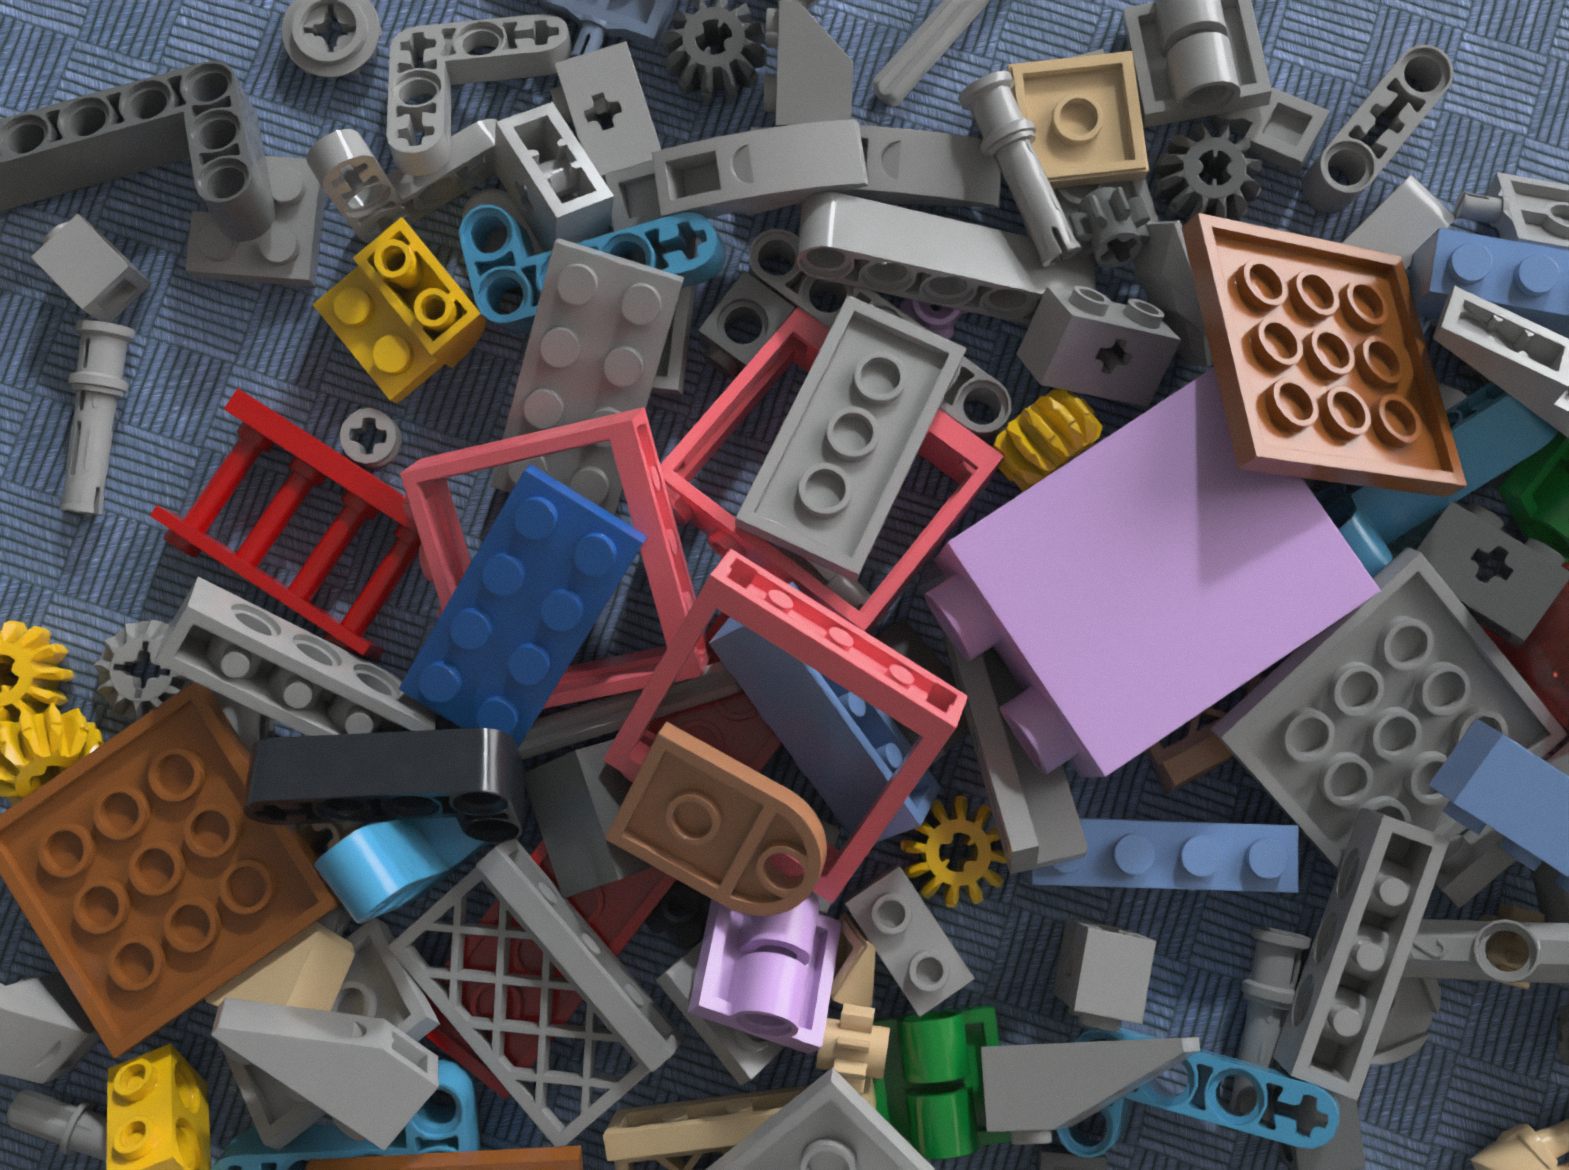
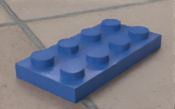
[398,464,648,749]

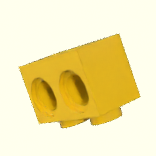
[106,1043,211,1170]

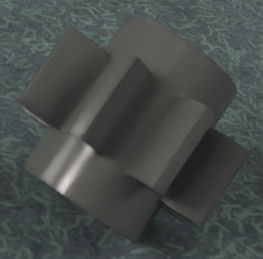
[1068,187,1151,268]

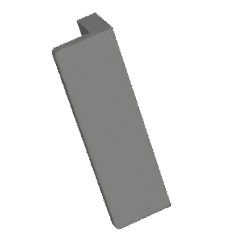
[943,632,1088,874]

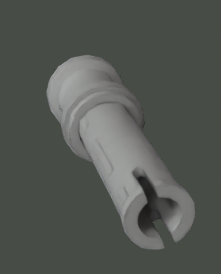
[958,71,1081,267]
[59,320,136,516]
[1229,925,1312,1121]

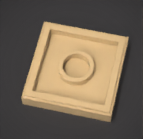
[1006,51,1149,189]

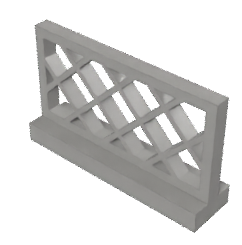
[387,839,685,1147]

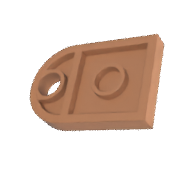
[605,722,827,916]

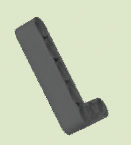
[0,61,275,242]

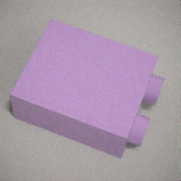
[924,367,1381,778]

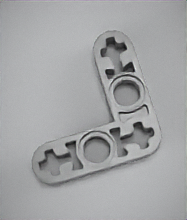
[386,14,572,176]
[306,119,497,243]

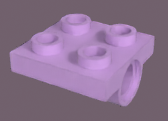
[688,893,842,1054]

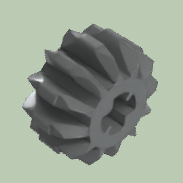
[662,0,767,106]
[1154,123,1262,224]

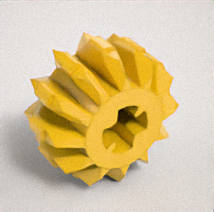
[992,388,1103,492]
[0,621,75,722]
[0,702,104,806]
[900,796,1007,908]

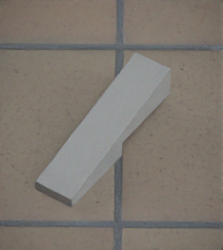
[1433,286,1569,438]

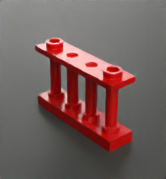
[149,388,422,660]

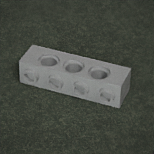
[154,577,435,736]
[1273,807,1450,1100]

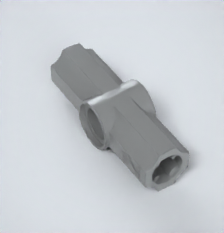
[1402,919,1569,984]

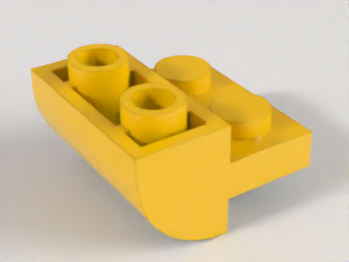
[312,217,486,404]

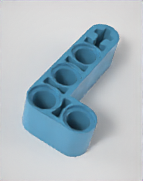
[459,204,726,334]
[1314,382,1558,579]
[314,817,491,924]
[1056,1027,1340,1158]
[210,1057,480,1170]

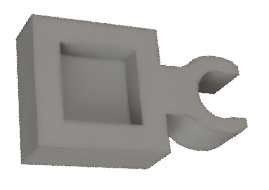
[1209,87,1330,174]

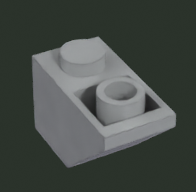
[764,0,853,126]

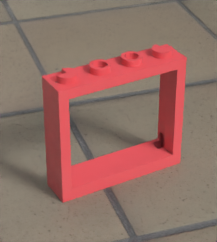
[660,307,1004,634]
[400,407,712,709]
[603,549,968,904]

